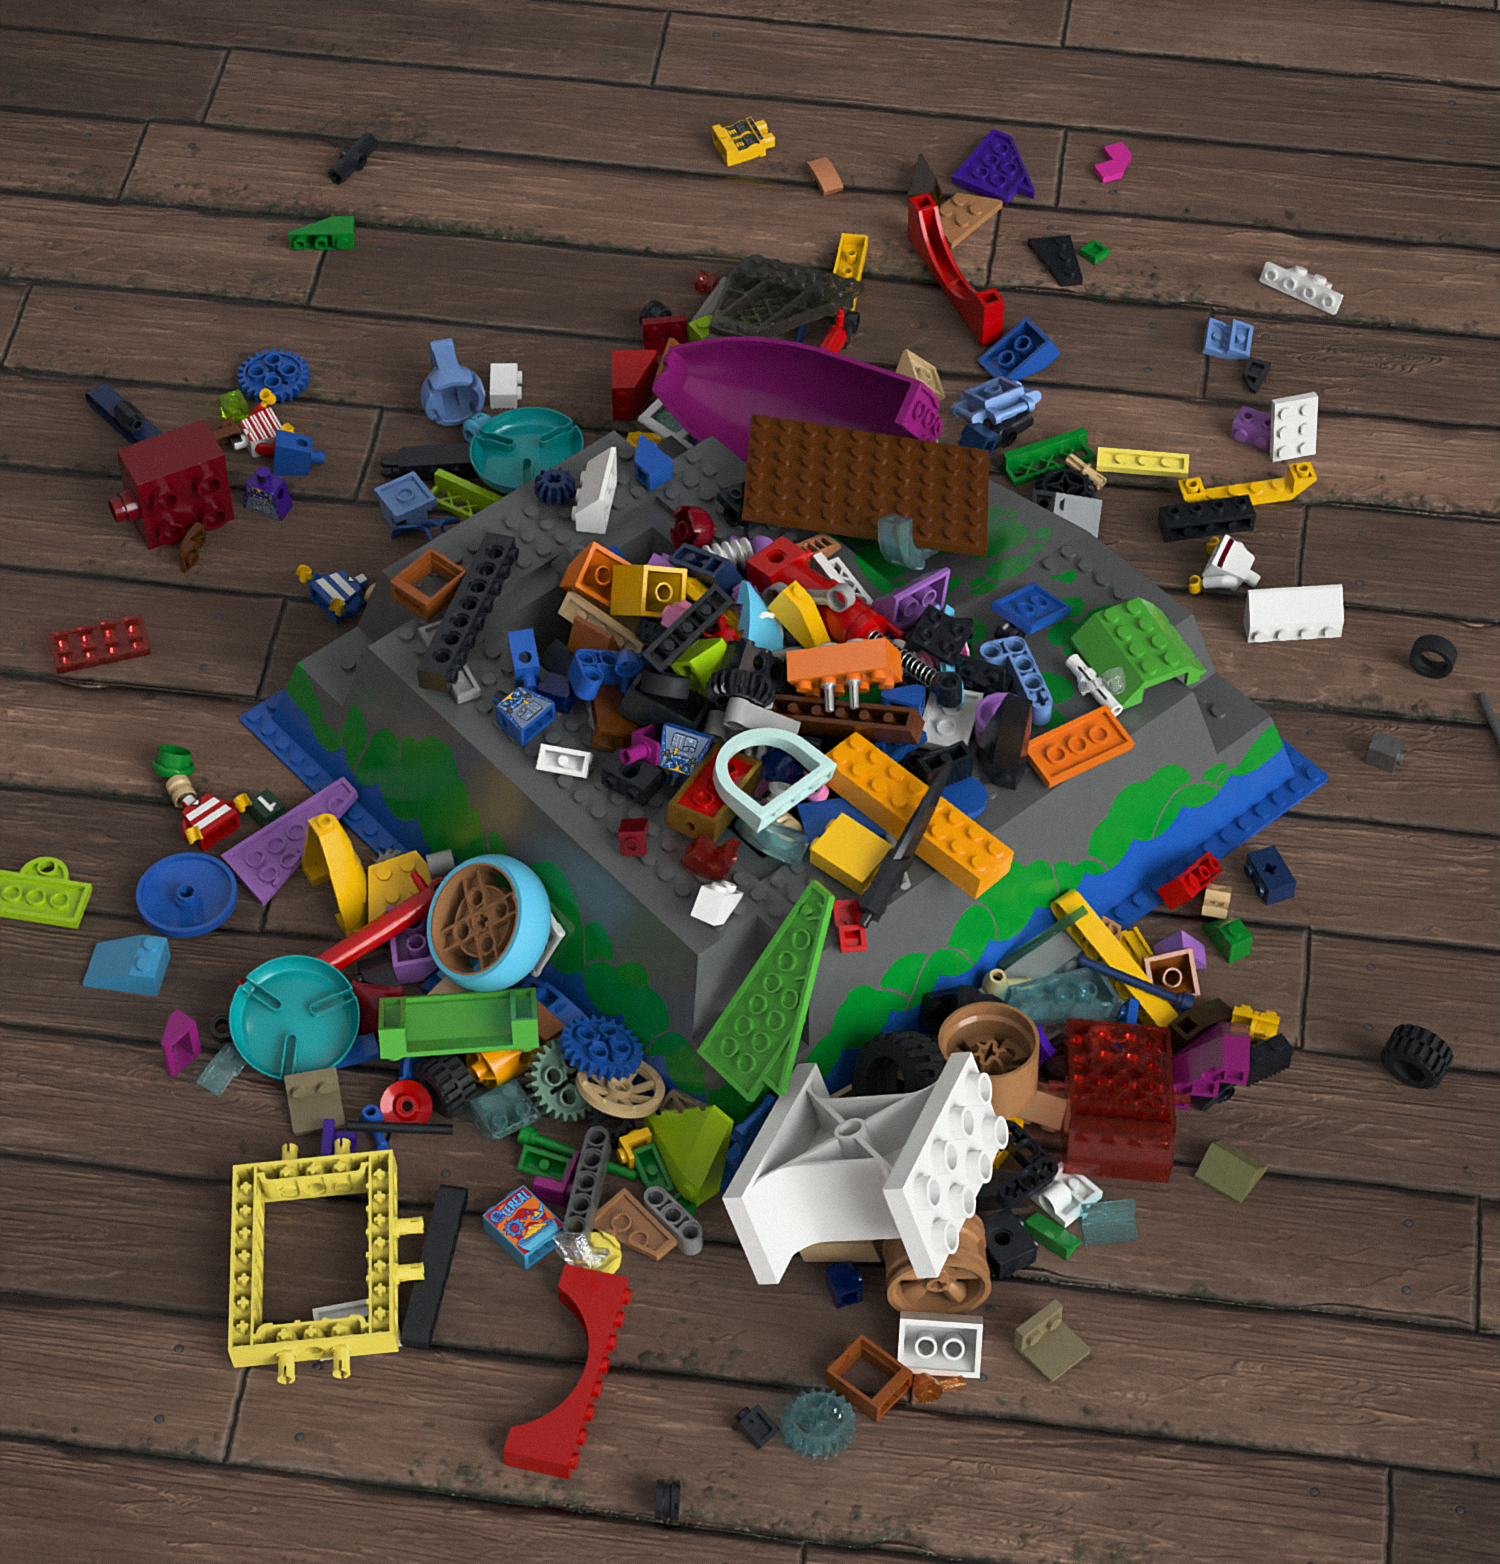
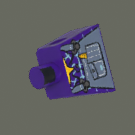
[243,467,293,521]

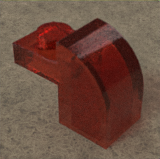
[679,834,741,881]

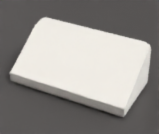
[535,744,594,778]

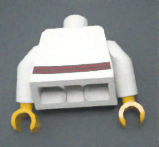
[1188,534,1261,594]

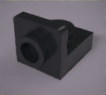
[731,1404,780,1450]

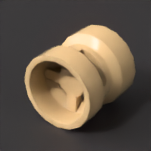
[166,775,197,809]

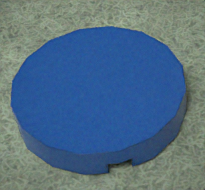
[941,777,987,819]

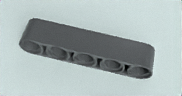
[563,1126,611,1251]

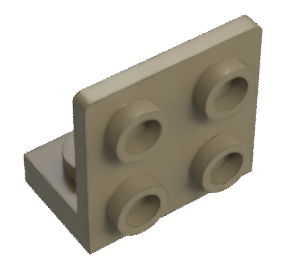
[284,1067,346,1136]
[1013,1299,1090,1382]

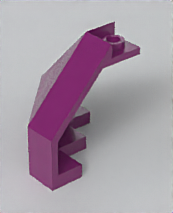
[1162,1021,1250,1110]

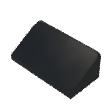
[539,639,575,691]

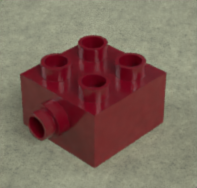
[108,420,234,550]

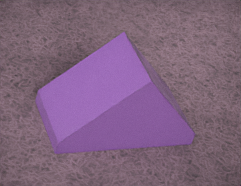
[1153,930,1206,969]

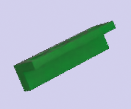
[1002,427,1095,487]

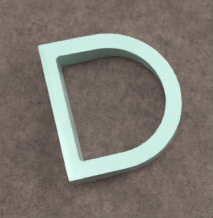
[713,728,837,833]

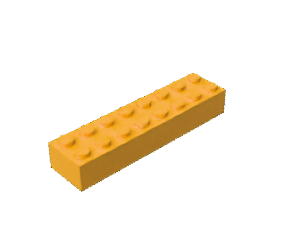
[825,732,1014,899]

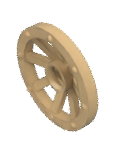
[576,1061,665,1118]

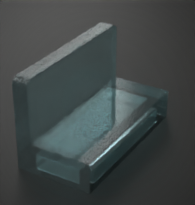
[1079,1199,1138,1246]

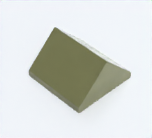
[1194,1140,1268,1205]

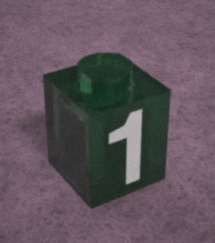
[248,788,286,828]

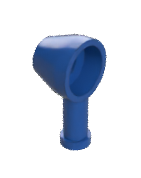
[615,649,641,695]
[359,1104,389,1151]

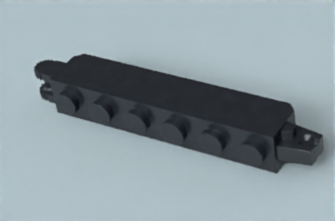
[380,443,479,481]

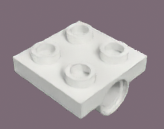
[1030,1159,1103,1228]

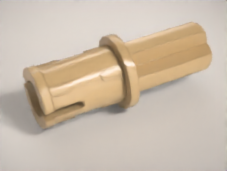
[1065,454,1107,490]

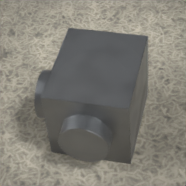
[1365,731,1406,773]

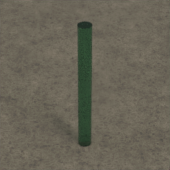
[998,905,1088,971]

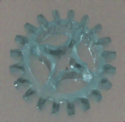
[781,1386,856,1460]

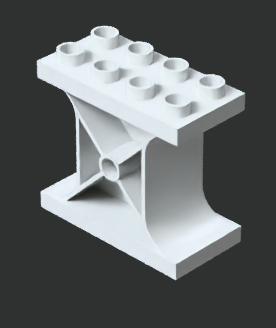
[722,1052,1009,1285]

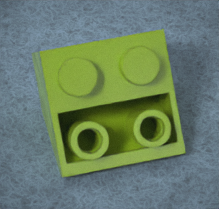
[671,637,727,698]

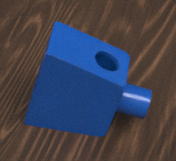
[273,430,325,476]

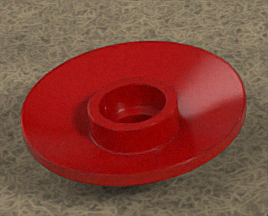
[380,1080,433,1123]

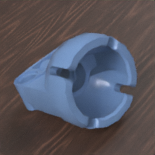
[420,338,486,426]

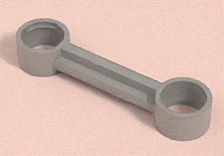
[762,582,856,612]

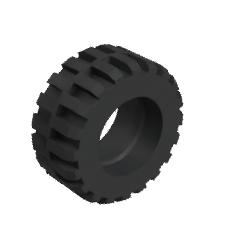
[851,1031,946,1097]

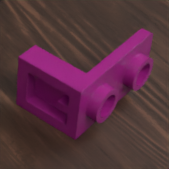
[533,1150,581,1207]

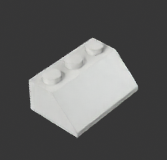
[572,447,617,534]
[897,1311,983,1378]

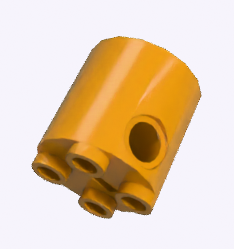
[465,1048,539,1091]

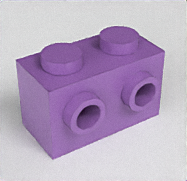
[1231,405,1271,452]

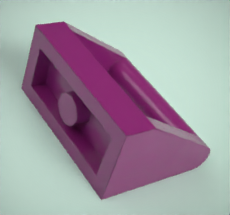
[161,1008,202,1077]

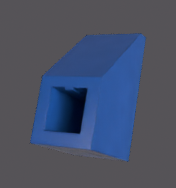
[634,434,673,491]

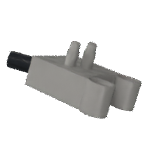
[703,697,823,762]

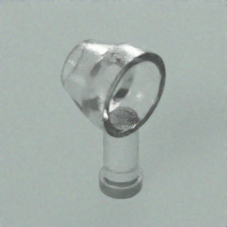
[1078,667,1126,696]

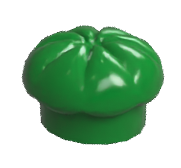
[151,745,195,779]

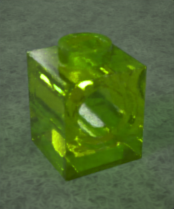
[218,389,249,425]

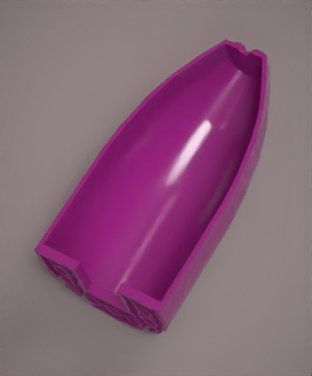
[652,336,942,463]

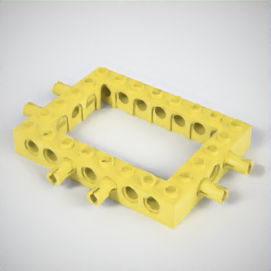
[228,1138,424,1384]

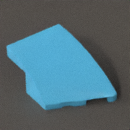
[736,580,783,651]

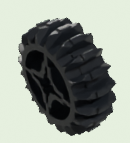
[1034,465,1096,508]
[706,668,776,711]

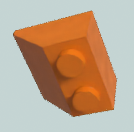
[559,541,632,609]

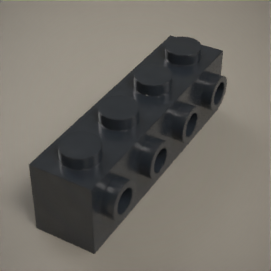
[1158,495,1256,542]

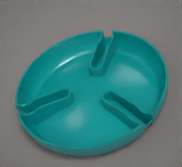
[469,407,584,494]
[229,955,360,1081]

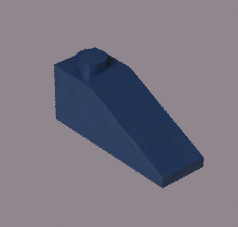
[668,543,743,595]

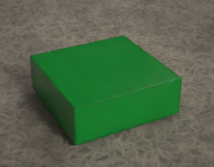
[1079,239,1110,265]

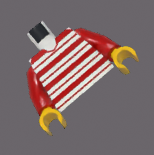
[231,388,295,458]

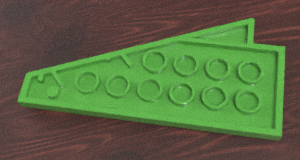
[696,880,835,1102]

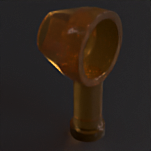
[913,1372,966,1405]

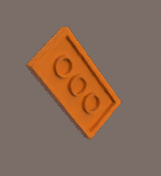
[1027,705,1135,789]

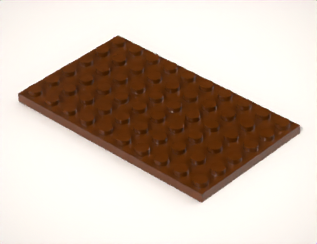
[741,414,990,557]

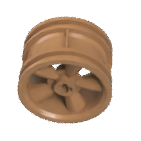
[881,1213,991,1315]

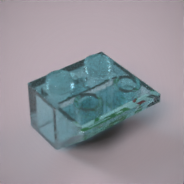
[469,1078,542,1142]

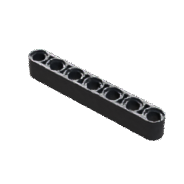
[401,1184,468,1349]

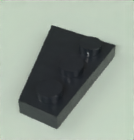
[1028,235,1083,287]

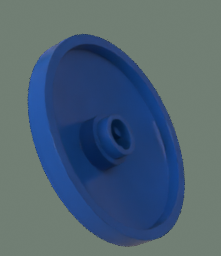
[136,852,238,938]

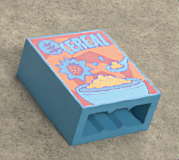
[482,1185,565,1271]

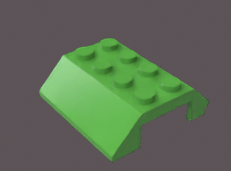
[1070,597,1206,710]

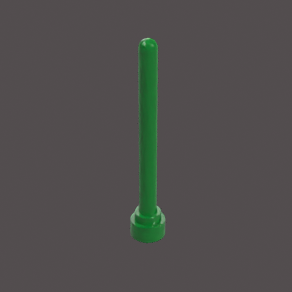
[517,1125,638,1181]

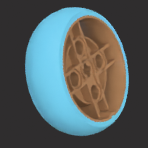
[427,854,551,992]

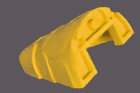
[301,813,368,937]

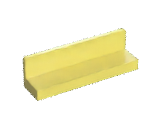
[1096,447,1189,478]

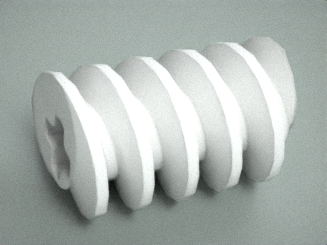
[702,537,754,570]

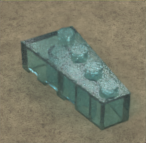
[1004,967,1122,1025]

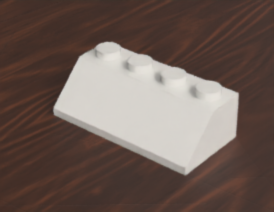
[1243,584,1344,643]

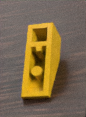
[767,580,831,649]

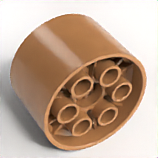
[938,1002,1040,1119]

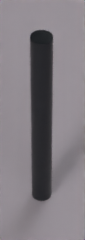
[347,1121,453,1135]

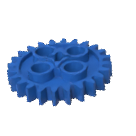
[237,348,310,406]
[558,1014,644,1082]

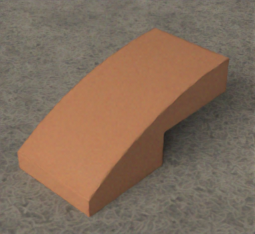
[806,157,844,196]

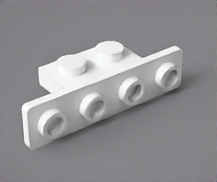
[1259,262,1343,315]

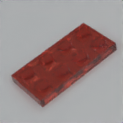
[48,614,152,674]

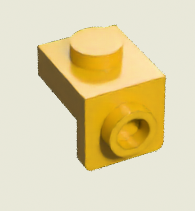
[616,1127,652,1170]

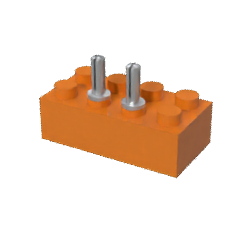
[786,637,902,712]

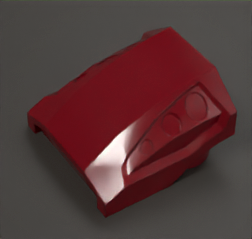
[351,980,404,1039]

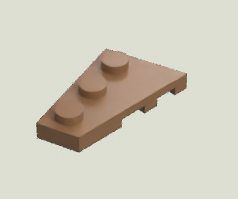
[593,1188,678,1261]

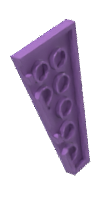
[221,777,358,907]

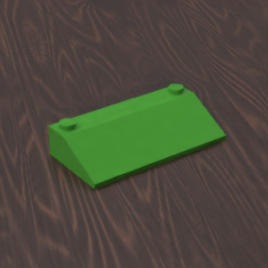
[378,987,539,1061]

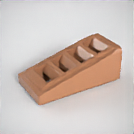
[796,532,841,569]

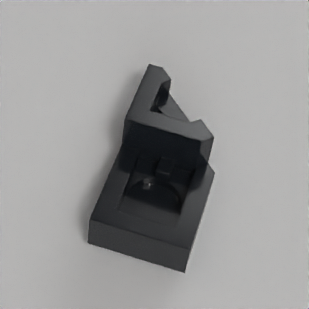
[1242,357,1271,394]

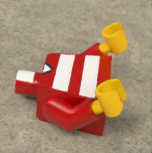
[180,793,252,852]

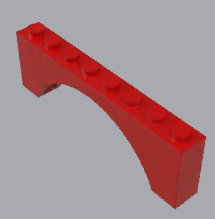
[907,192,1005,346]
[503,1264,632,1480]

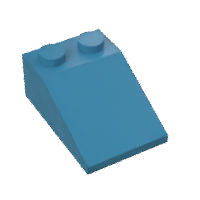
[83,934,171,996]

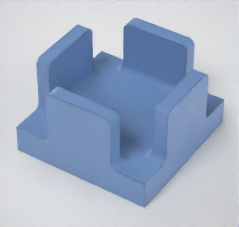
[374,471,437,528]

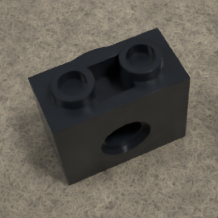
[982,1209,1039,1279]

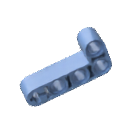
[979,636,1053,725]

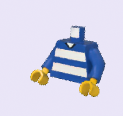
[295,564,369,625]

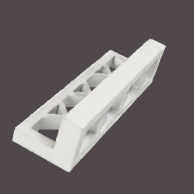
[812,552,873,606]

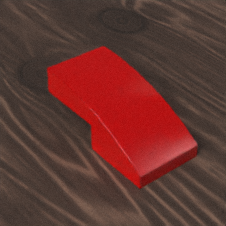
[831,899,867,953]

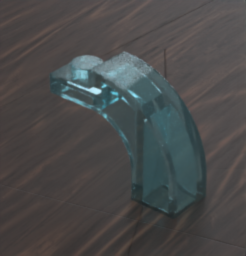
[878,514,939,570]
[735,796,808,867]

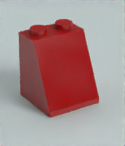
[612,350,657,420]

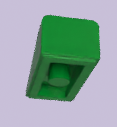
[632,1142,675,1193]

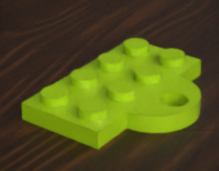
[0,857,93,929]

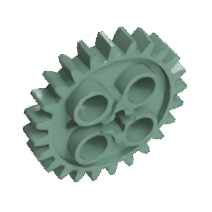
[525,1038,604,1123]

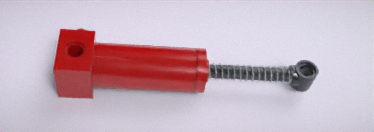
[746,536,963,708]

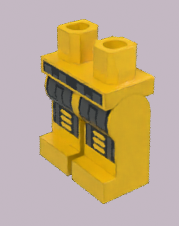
[712,117,775,167]

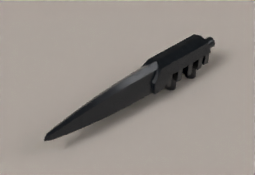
[857,758,953,929]

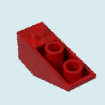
[1157,851,1223,911]

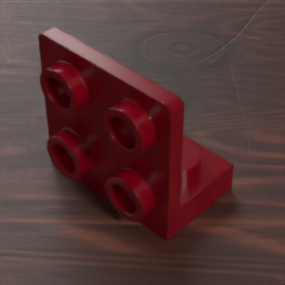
[642,315,688,368]

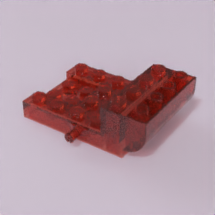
[1048,1018,1191,1183]

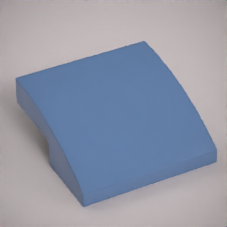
[1202,317,1254,360]

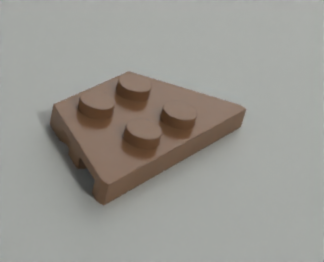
[938,193,1003,250]

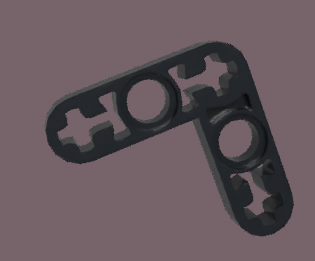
[995,1120,1059,1209]

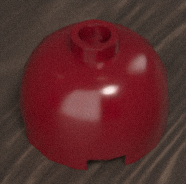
[670,505,716,550]

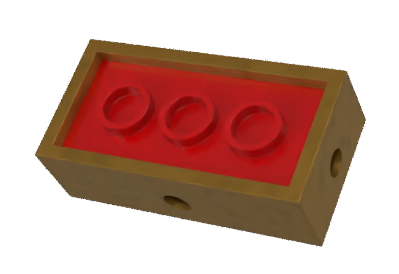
[666,743,762,846]

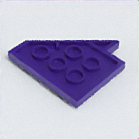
[951,129,1035,205]

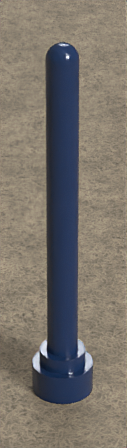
[1076,955,1195,1013]

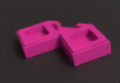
[1093,141,1132,183]

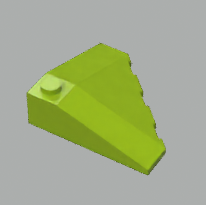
[643,1105,734,1207]

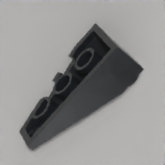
[976,693,1033,791]

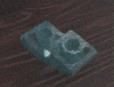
[196,1042,246,1097]

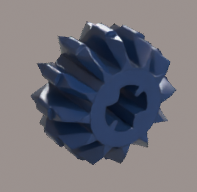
[534,467,575,507]

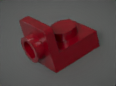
[618,818,649,856]

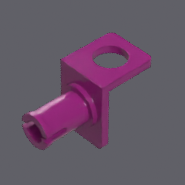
[619,724,660,767]

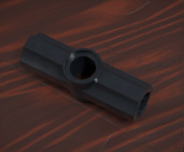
[328,133,378,185]
[989,411,1034,450]

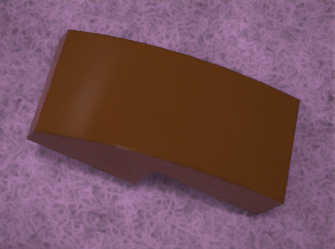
[179,522,206,573]

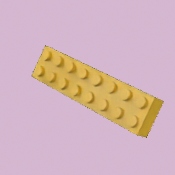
[826,233,868,317]

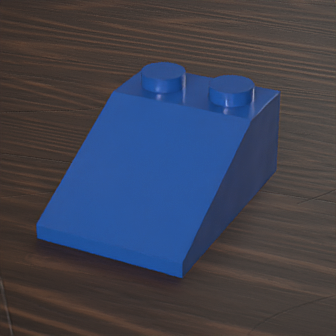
[977,316,1060,381]

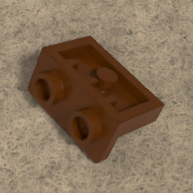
[207,417,241,445]

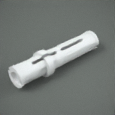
[1065,654,1123,717]

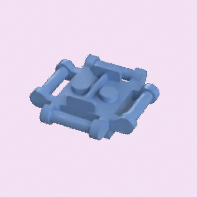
[950,376,1041,425]

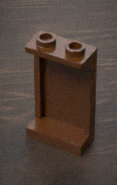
[589,685,647,752]

